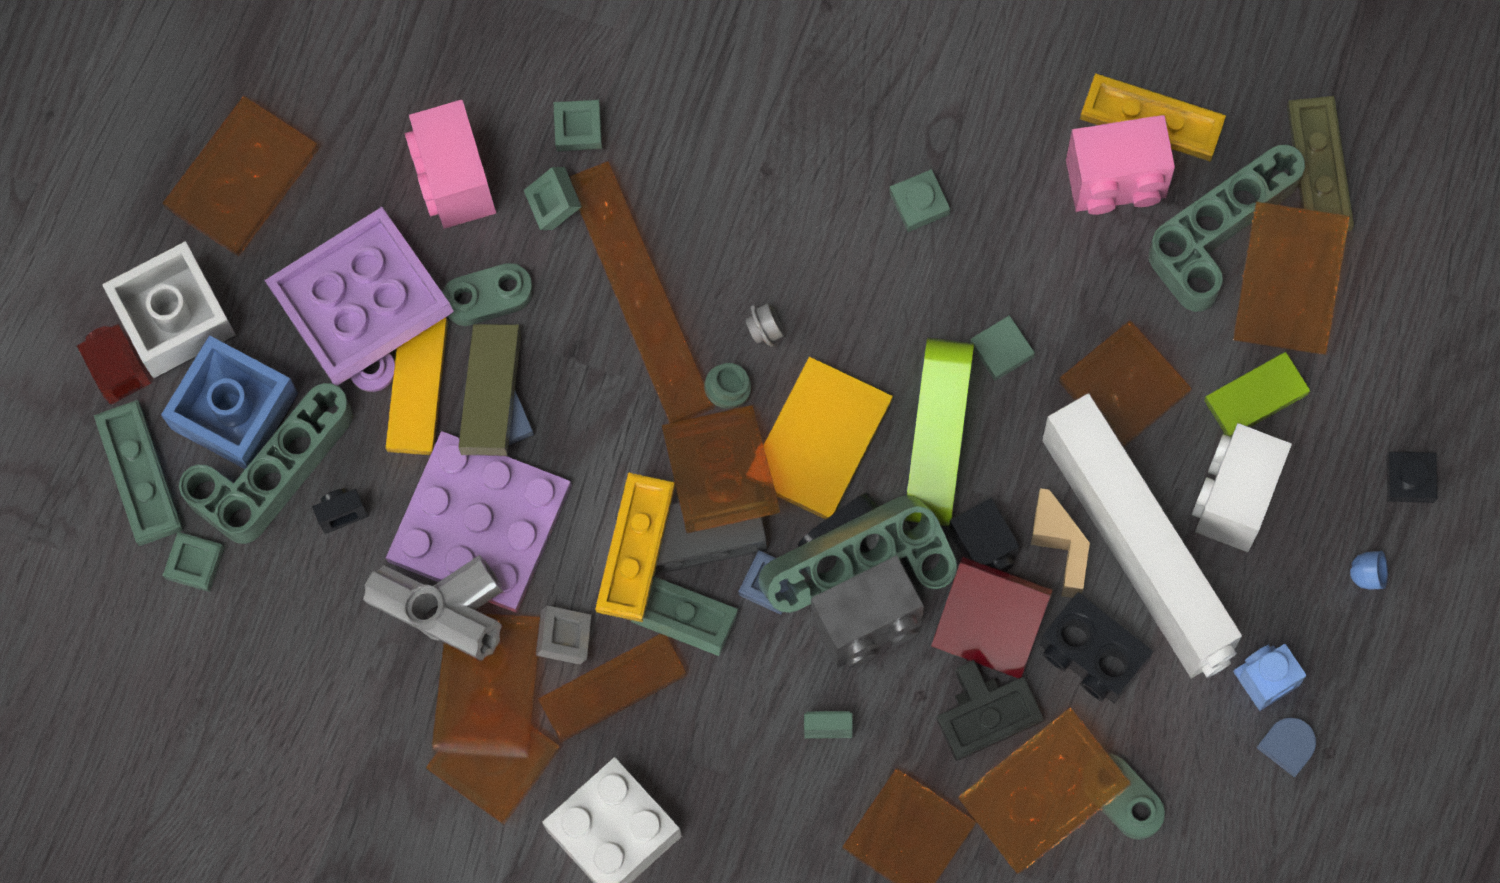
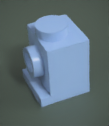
[1233,644,1307,711]

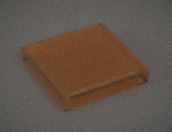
[1059,320,1192,448]
[426,691,561,826]
[842,768,976,883]

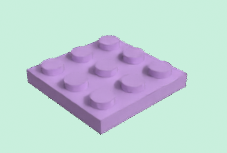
[265,207,454,386]
[386,431,572,613]

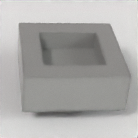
[536,605,591,665]

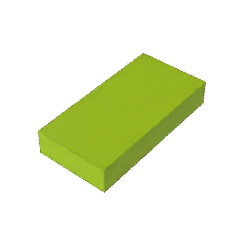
[1204,352,1310,437]

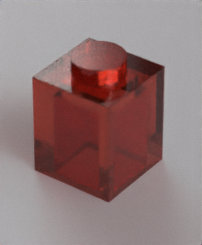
[77,324,151,405]

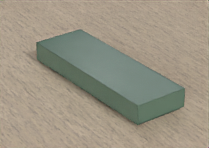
[94,400,183,546]

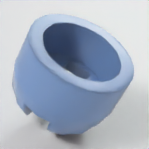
[1350,551,1388,590]

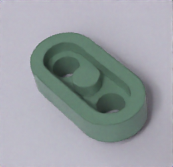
[442,263,533,326]
[1082,753,1165,840]

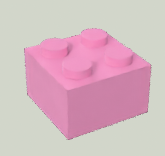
[405,99,496,229]
[1066,115,1175,215]

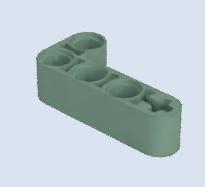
[1148,145,1305,312]
[179,383,353,544]
[758,495,957,613]

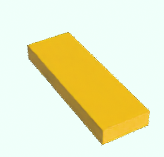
[1080,73,1226,162]
[386,317,448,455]
[595,473,675,622]

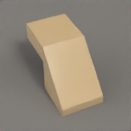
[1031,488,1090,598]

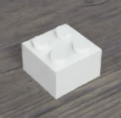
[102,241,236,378]
[1192,423,1292,552]
[542,757,682,883]

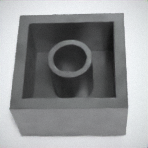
[811,555,924,668]

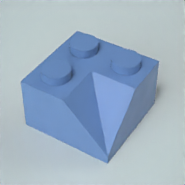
[161,335,298,469]

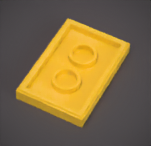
[747,357,893,520]

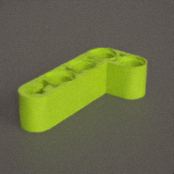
[905,337,974,527]

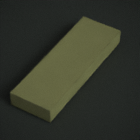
[1287,96,1354,235]
[458,324,521,456]

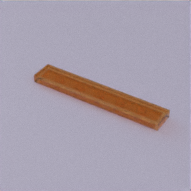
[569,161,713,427]

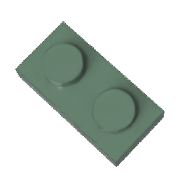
[631,577,738,656]

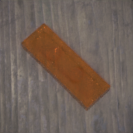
[538,634,687,743]

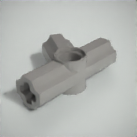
[363,555,503,661]

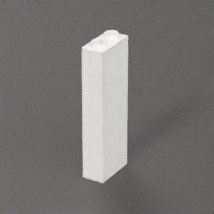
[1042,393,1242,679]

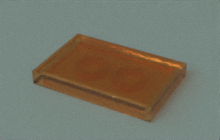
[162,96,319,257]
[1232,201,1350,355]
[661,405,780,533]
[432,613,540,758]
[958,707,1132,874]

